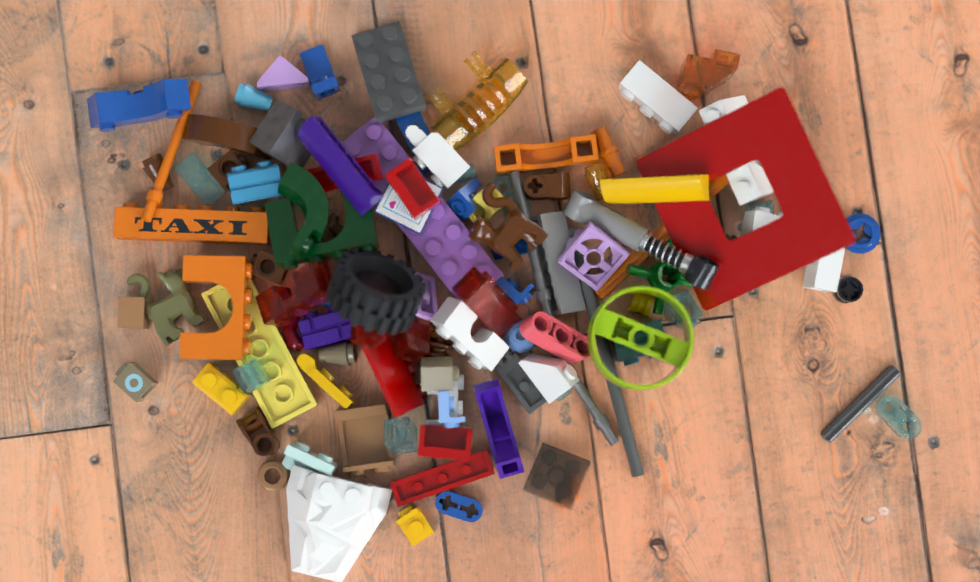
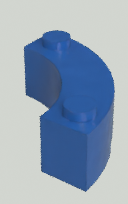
[87,79,191,132]

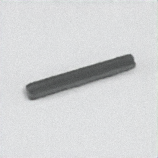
[821,365,901,443]

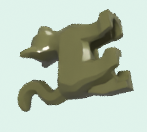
[127,268,209,346]

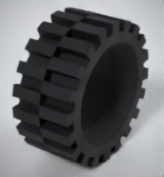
[326,248,426,335]

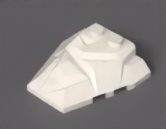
[286,464,392,582]

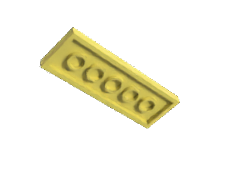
[201,278,318,429]

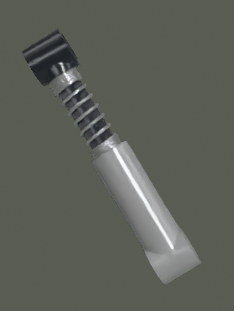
[563,189,719,290]

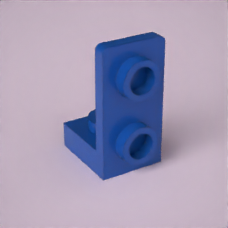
[300,45,341,100]

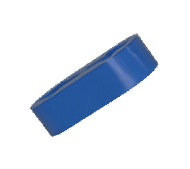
[435,491,483,522]

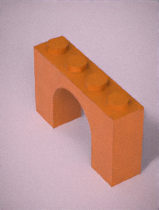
[179,255,253,361]

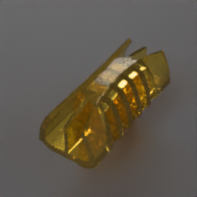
[426,51,528,150]

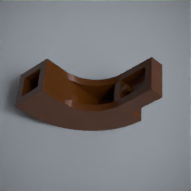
[182,114,272,160]

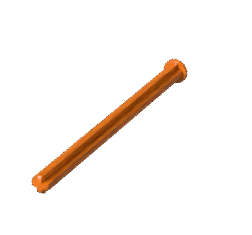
[595,174,729,299]

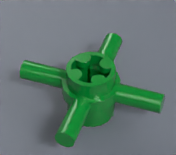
[626,238,693,315]

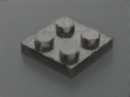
[523,443,591,510]

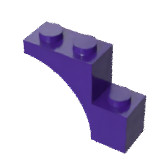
[473,379,525,479]

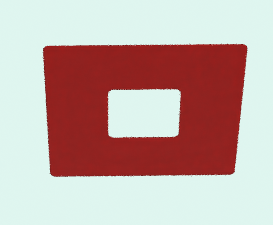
[637,87,856,310]

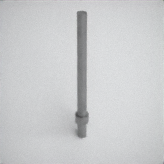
[509,171,553,317]
[530,311,619,446]

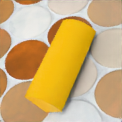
[600,175,709,205]

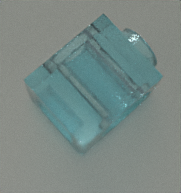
[664,289,704,330]
[232,358,271,394]
[384,417,418,455]

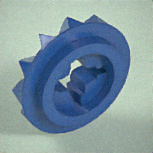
[846,213,881,254]

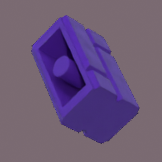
[298,306,356,350]

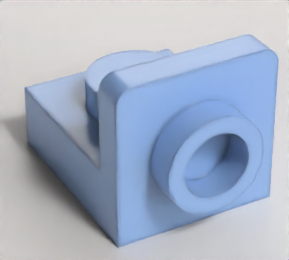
[438,391,465,428]

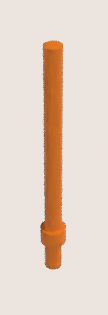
[141,80,202,223]

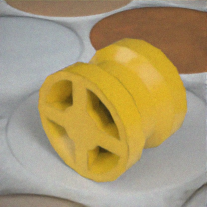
[628,293,654,318]

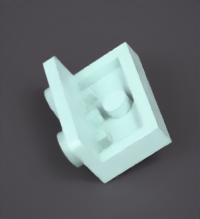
[282,441,338,476]

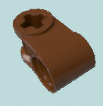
[523,172,571,200]
[236,407,280,456]

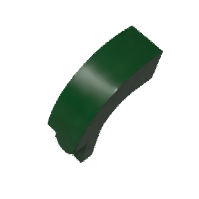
[277,162,329,259]

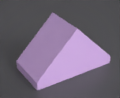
[257,55,311,92]

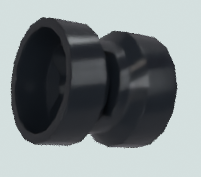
[833,277,863,304]

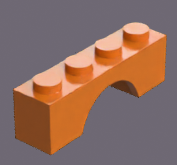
[494,134,599,176]

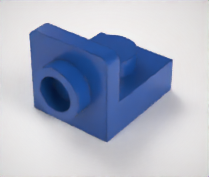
[446,177,482,221]
[494,277,534,307]

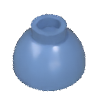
[503,319,535,354]

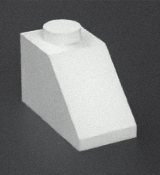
[519,353,580,404]

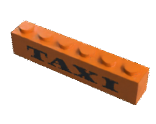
[113,203,271,245]

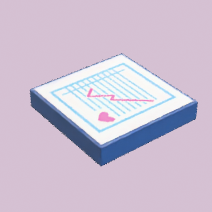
[374,179,444,235]

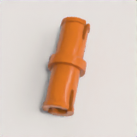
[591,126,626,178]

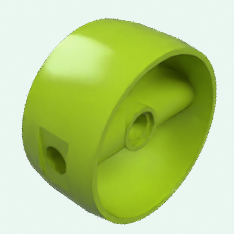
[587,285,694,391]

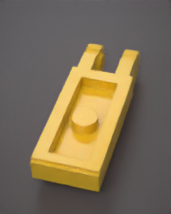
[296,353,355,409]

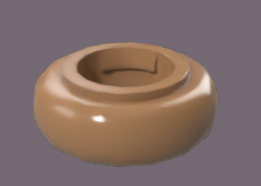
[257,460,289,492]

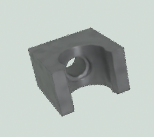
[249,99,312,168]

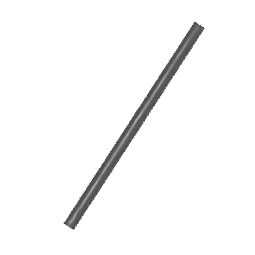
[569,228,644,477]

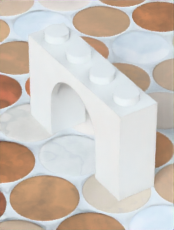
[699,95,774,205]
[740,207,845,293]

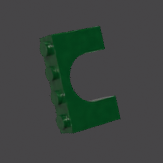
[264,192,380,270]

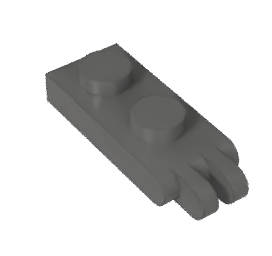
[494,351,547,414]

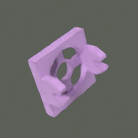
[557,221,630,291]

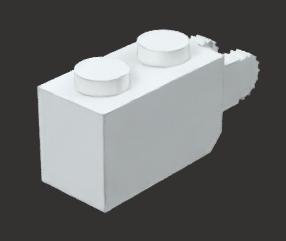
[405,125,470,189]

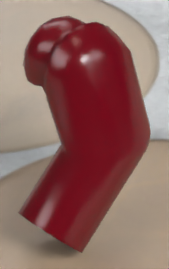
[282,313,304,351]

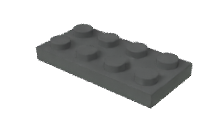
[351,21,427,124]

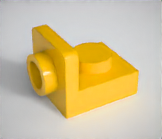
[395,505,434,546]

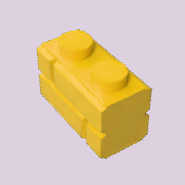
[192,363,252,415]

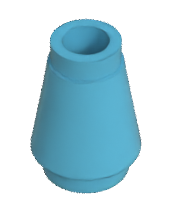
[234,83,273,111]

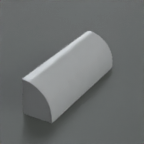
[530,211,586,317]

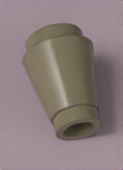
[319,340,358,366]

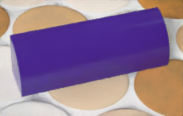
[297,116,384,216]

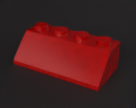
[350,324,427,418]

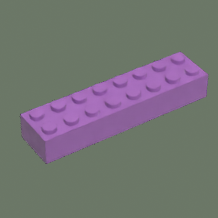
[342,117,503,306]

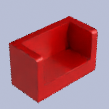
[384,158,441,221]
[417,424,473,461]

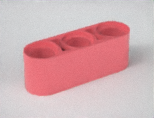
[519,312,590,364]

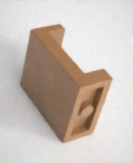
[334,404,395,477]

